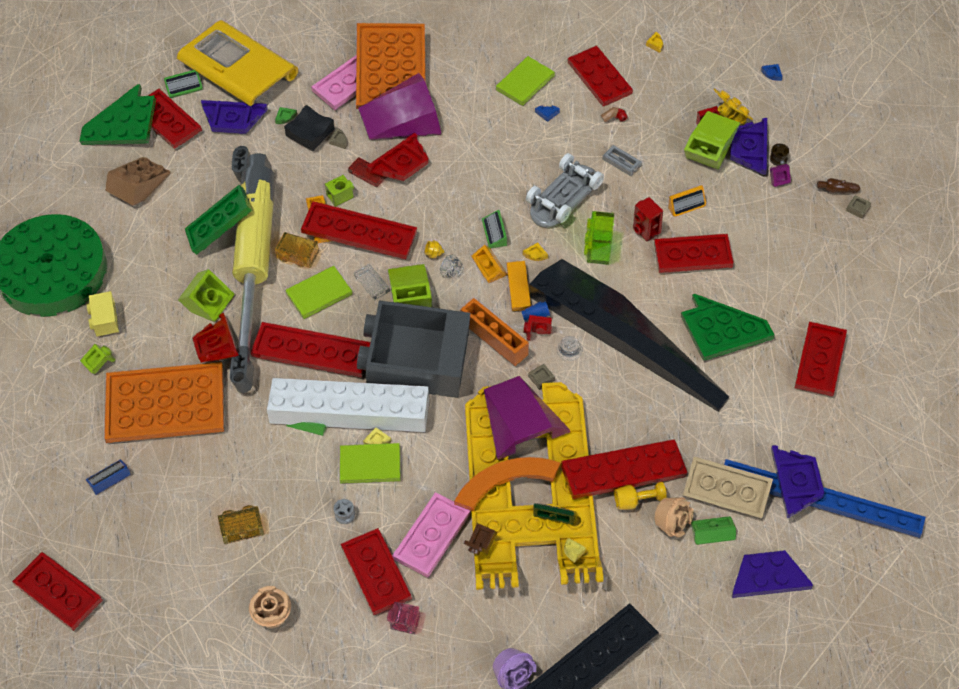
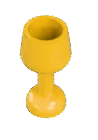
[614,482,667,510]

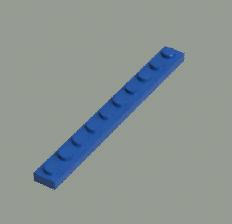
[724,459,926,538]

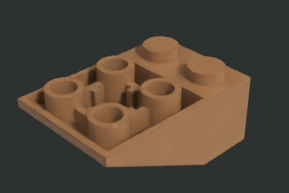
[105,157,170,205]

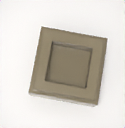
[846,195,871,218]
[528,364,555,390]

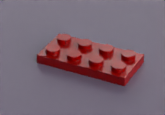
[568,45,633,107]
[148,89,202,149]
[654,234,733,273]
[794,321,847,397]
[341,528,412,616]
[12,552,103,631]

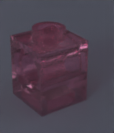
[387,602,420,634]

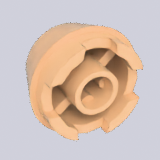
[654,497,694,537]
[249,586,291,628]

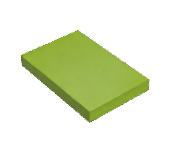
[496,56,555,106]
[285,266,353,319]
[340,443,400,484]

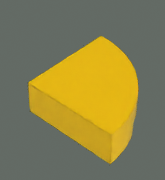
[646,32,663,53]
[523,242,548,261]

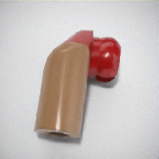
[600,107,628,122]

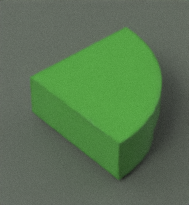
[275,107,297,124]

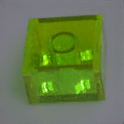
[584,211,614,265]

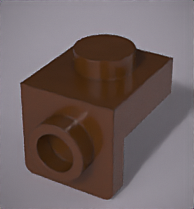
[463,523,498,555]

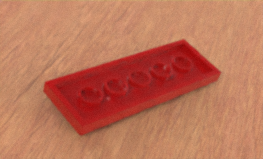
[301,201,417,260]
[251,322,371,378]
[561,439,688,499]

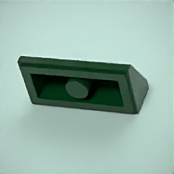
[533,503,576,524]

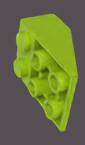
[684,111,740,170]
[388,264,432,307]

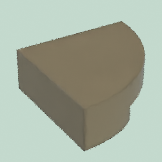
[329,128,347,149]

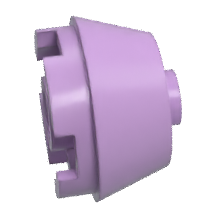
[493,648,536,689]

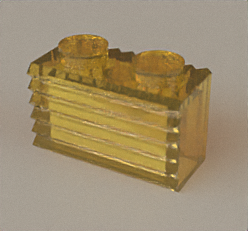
[275,232,319,268]
[218,505,264,544]

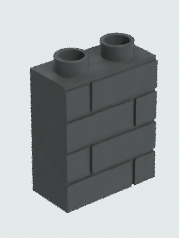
[357,300,471,398]

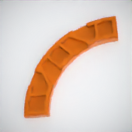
[454,457,560,511]

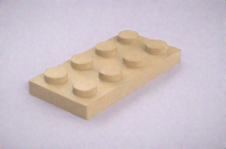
[683,456,773,518]

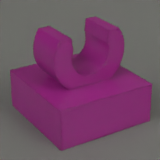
[770,164,791,187]

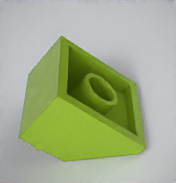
[178,269,235,322]

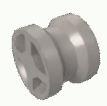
[333,499,355,524]

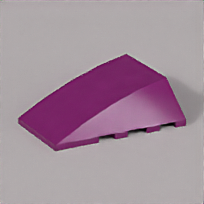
[358,73,441,140]
[484,376,570,460]

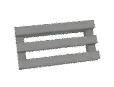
[602,145,642,176]

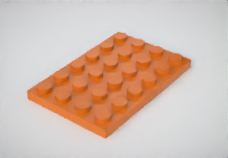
[356,23,425,109]
[104,362,224,443]

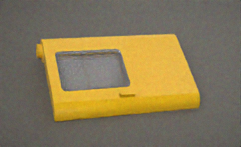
[177,20,298,106]

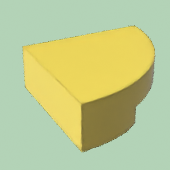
[363,427,391,444]
[564,538,586,563]

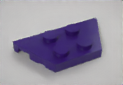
[201,100,268,134]
[730,118,768,175]
[771,445,824,518]
[732,550,813,598]

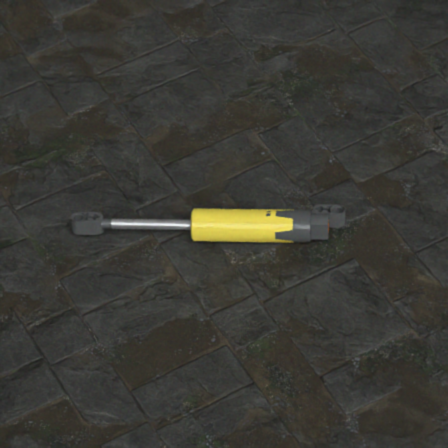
[230,146,276,393]

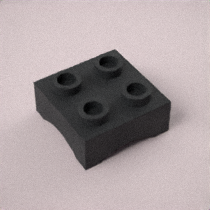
[284,105,335,151]

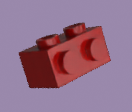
[633,197,663,242]

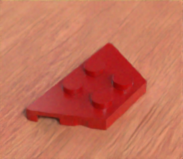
[367,133,429,181]
[192,313,239,363]

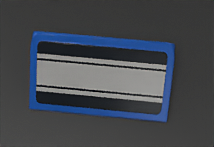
[86,459,131,495]

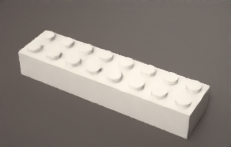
[267,378,429,432]

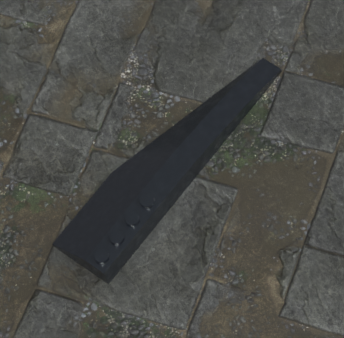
[529,259,729,412]

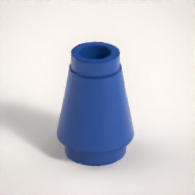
[521,301,550,322]

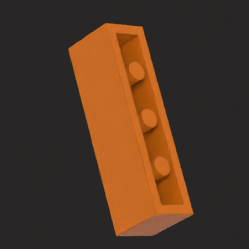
[460,298,529,366]

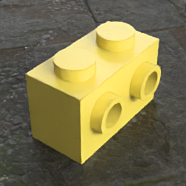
[86,291,119,337]

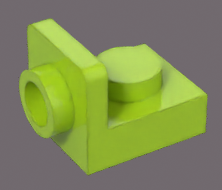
[80,344,115,374]

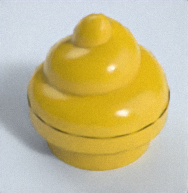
[424,240,444,258]

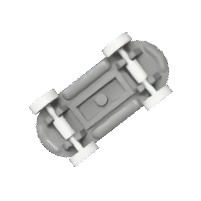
[526,153,604,228]

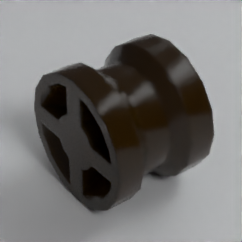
[770,143,789,166]

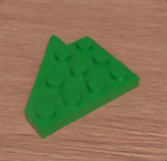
[79,84,156,145]
[681,294,775,361]

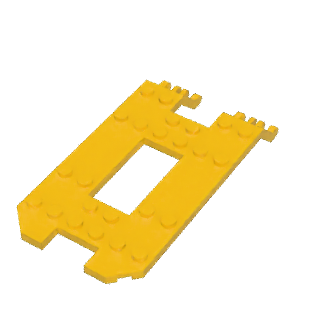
[465,382,603,590]

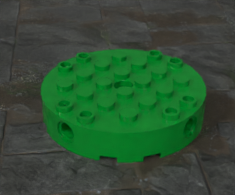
[0,214,107,317]

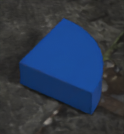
[761,64,783,81]
[535,105,560,122]

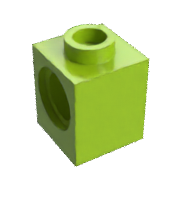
[325,175,354,207]

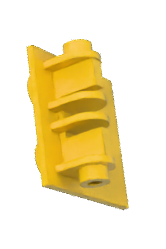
[713,88,753,125]

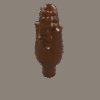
[817,178,860,194]

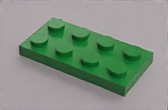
[185,185,252,255]

